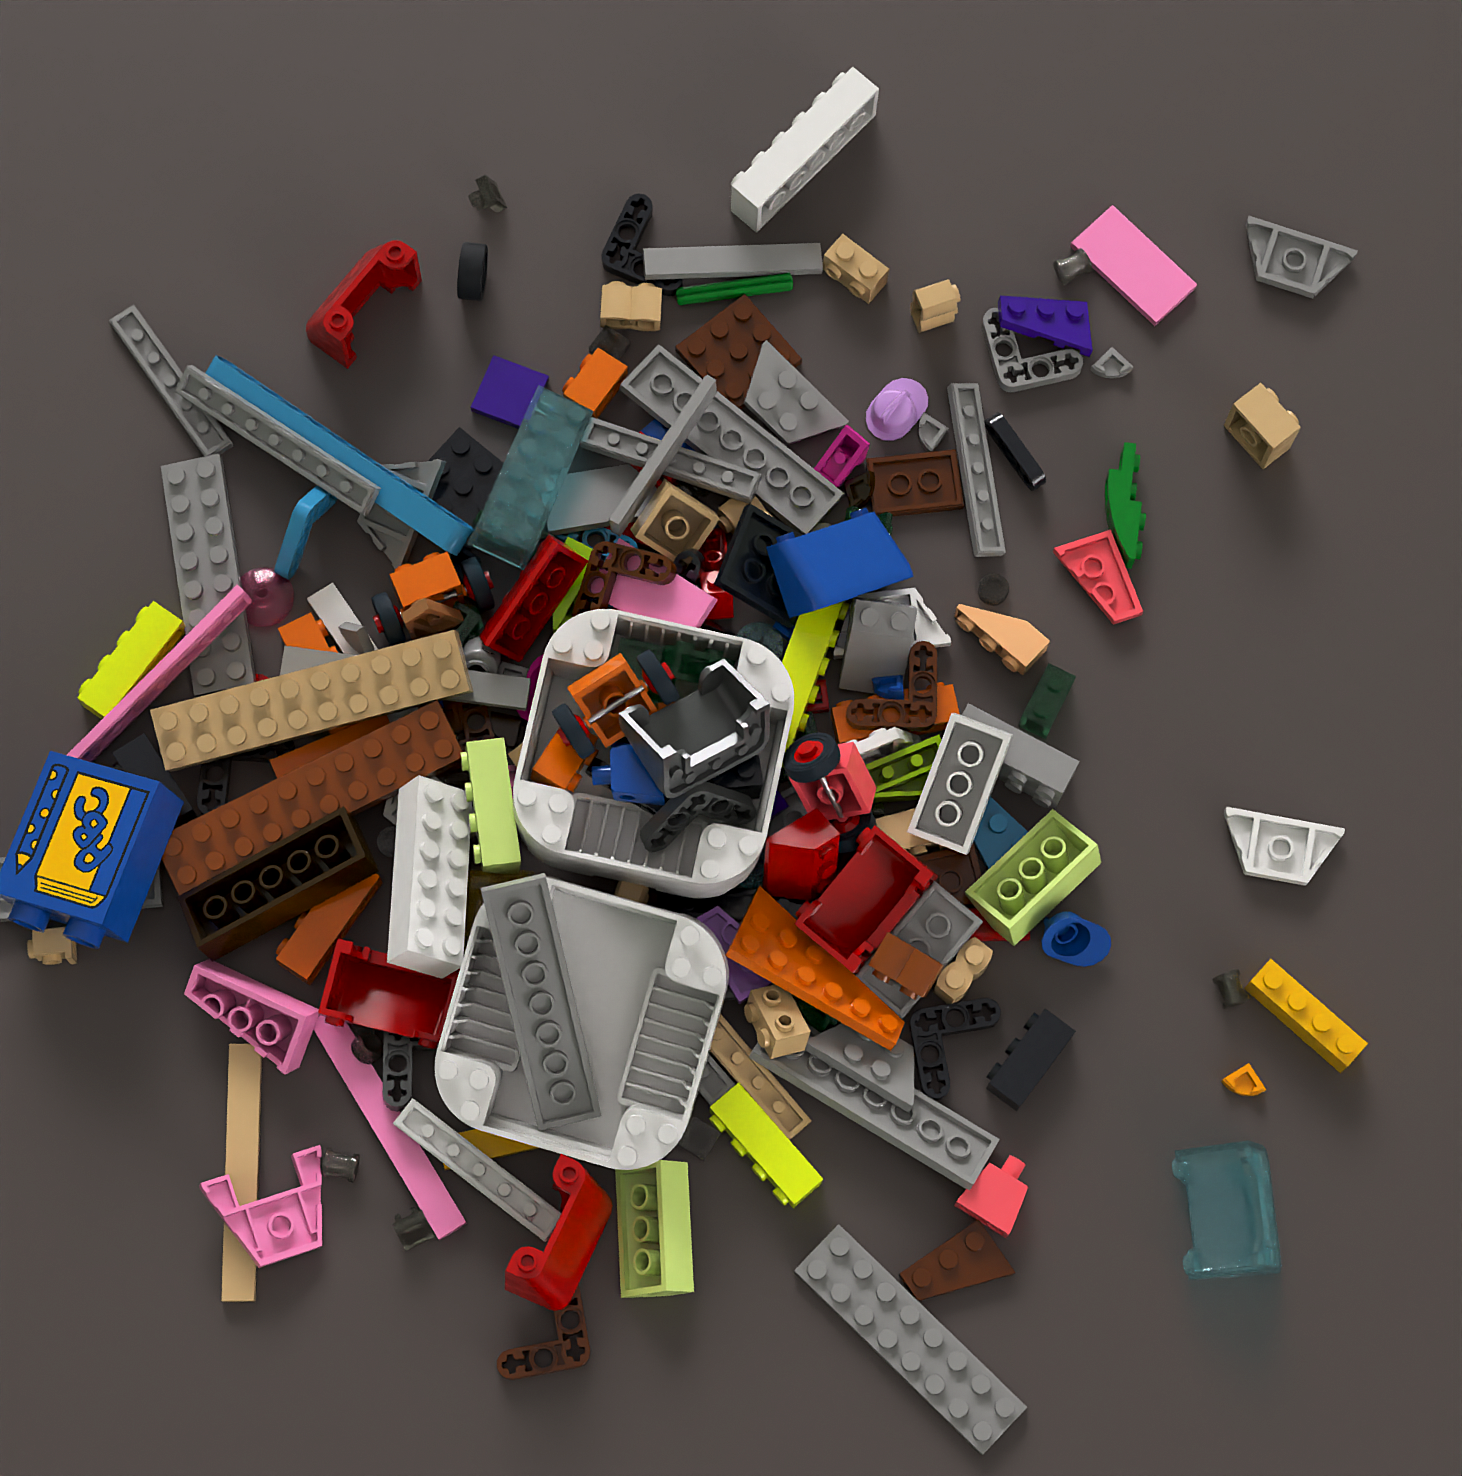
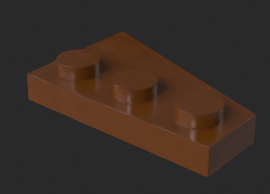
[899,1219,1016,1301]

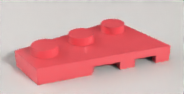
[1053,529,1143,625]

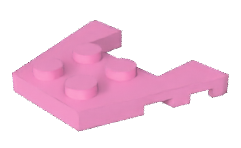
[199,1145,322,1268]

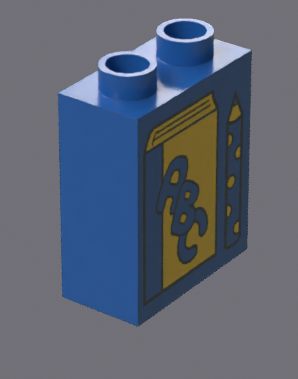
[0,751,184,949]

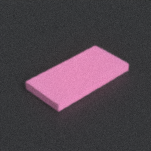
[1070,205,1197,326]
[591,538,718,628]

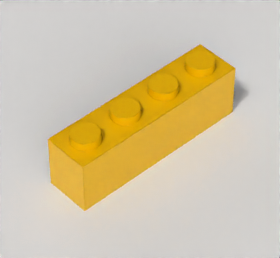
[1244,959,1368,1073]

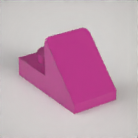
[814,425,870,489]

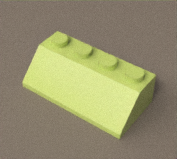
[460,738,521,874]
[965,809,1101,946]
[615,1160,694,1298]

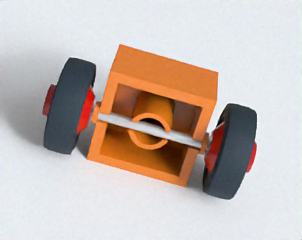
[371,552,495,646]
[552,649,680,759]

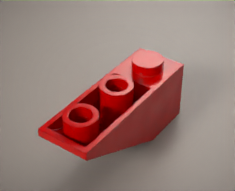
[698,528,734,620]

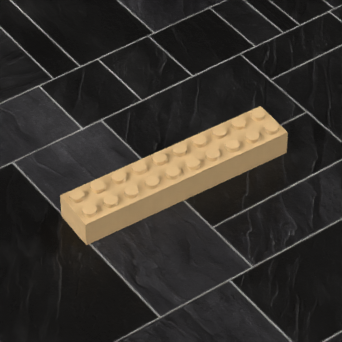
[150,630,474,771]

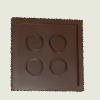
[675,294,802,410]

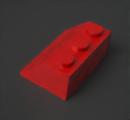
[763,808,840,901]

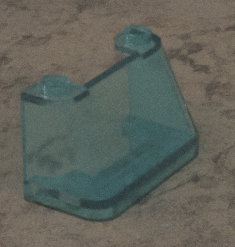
[1172,1140,1281,1281]

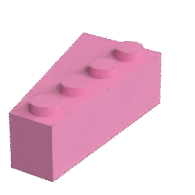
[184,959,319,1075]

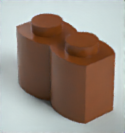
[868,932,944,1000]

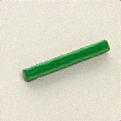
[676,273,793,305]

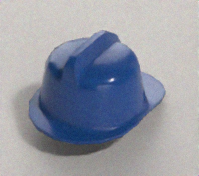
[1041,911,1111,967]

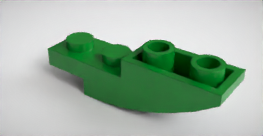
[1104,442,1146,569]

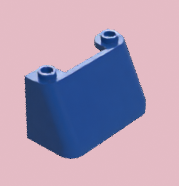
[766,507,914,618]

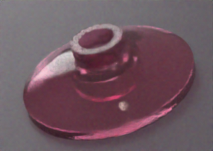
[241,567,294,627]

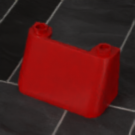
[306,240,422,369]
[794,825,938,973]
[318,939,460,1049]
[505,1154,613,1311]

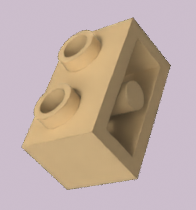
[823,234,889,304]
[744,984,811,1059]

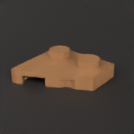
[401,598,464,640]

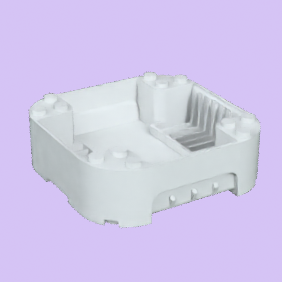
[513,609,794,899]
[435,876,729,1170]

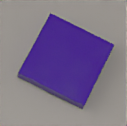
[470,355,549,432]

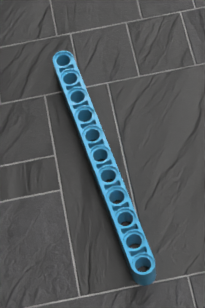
[205,355,474,556]

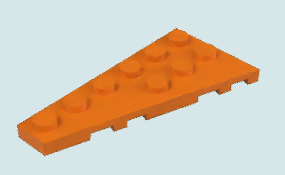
[725,885,905,1051]

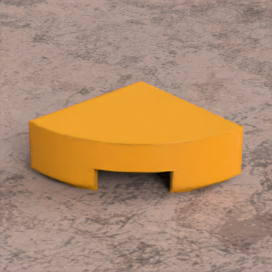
[1221,1063,1266,1096]

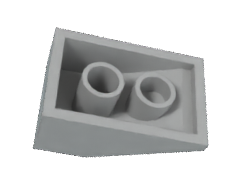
[838,597,918,694]

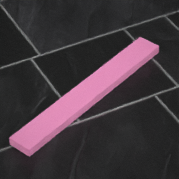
[67,584,252,762]
[313,1015,467,1241]

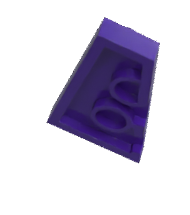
[998,295,1093,357]

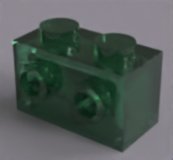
[660,640,735,686]

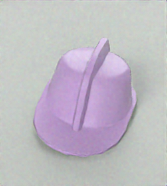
[866,378,928,441]

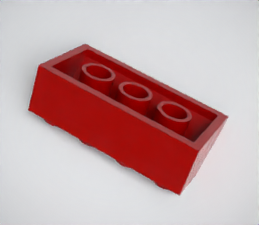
[480,534,588,663]

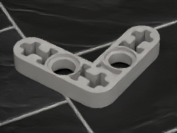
[982,308,1083,392]

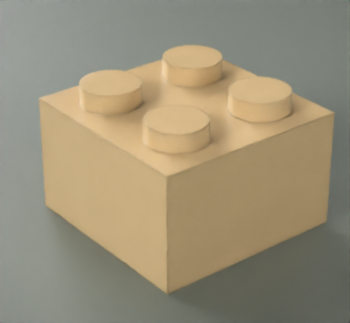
[1224,383,1301,469]
[630,479,720,568]

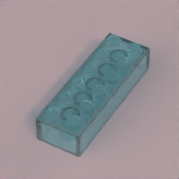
[467,385,593,570]

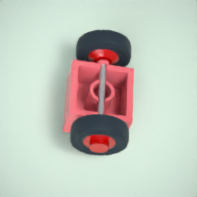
[783,733,877,853]

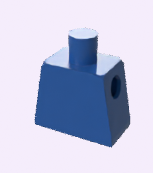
[592,744,666,805]

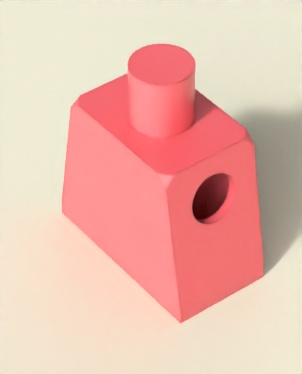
[954,1155,1028,1238]

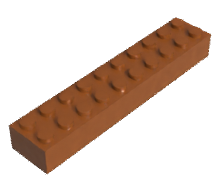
[162,700,464,896]

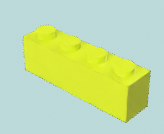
[77,601,185,720]
[709,1082,823,1208]

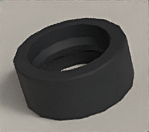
[457,242,488,301]

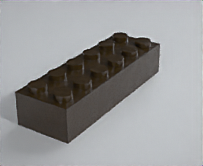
[177,806,379,962]

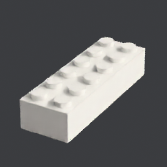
[731,67,879,233]
[387,775,472,979]

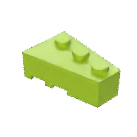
[866,734,942,803]

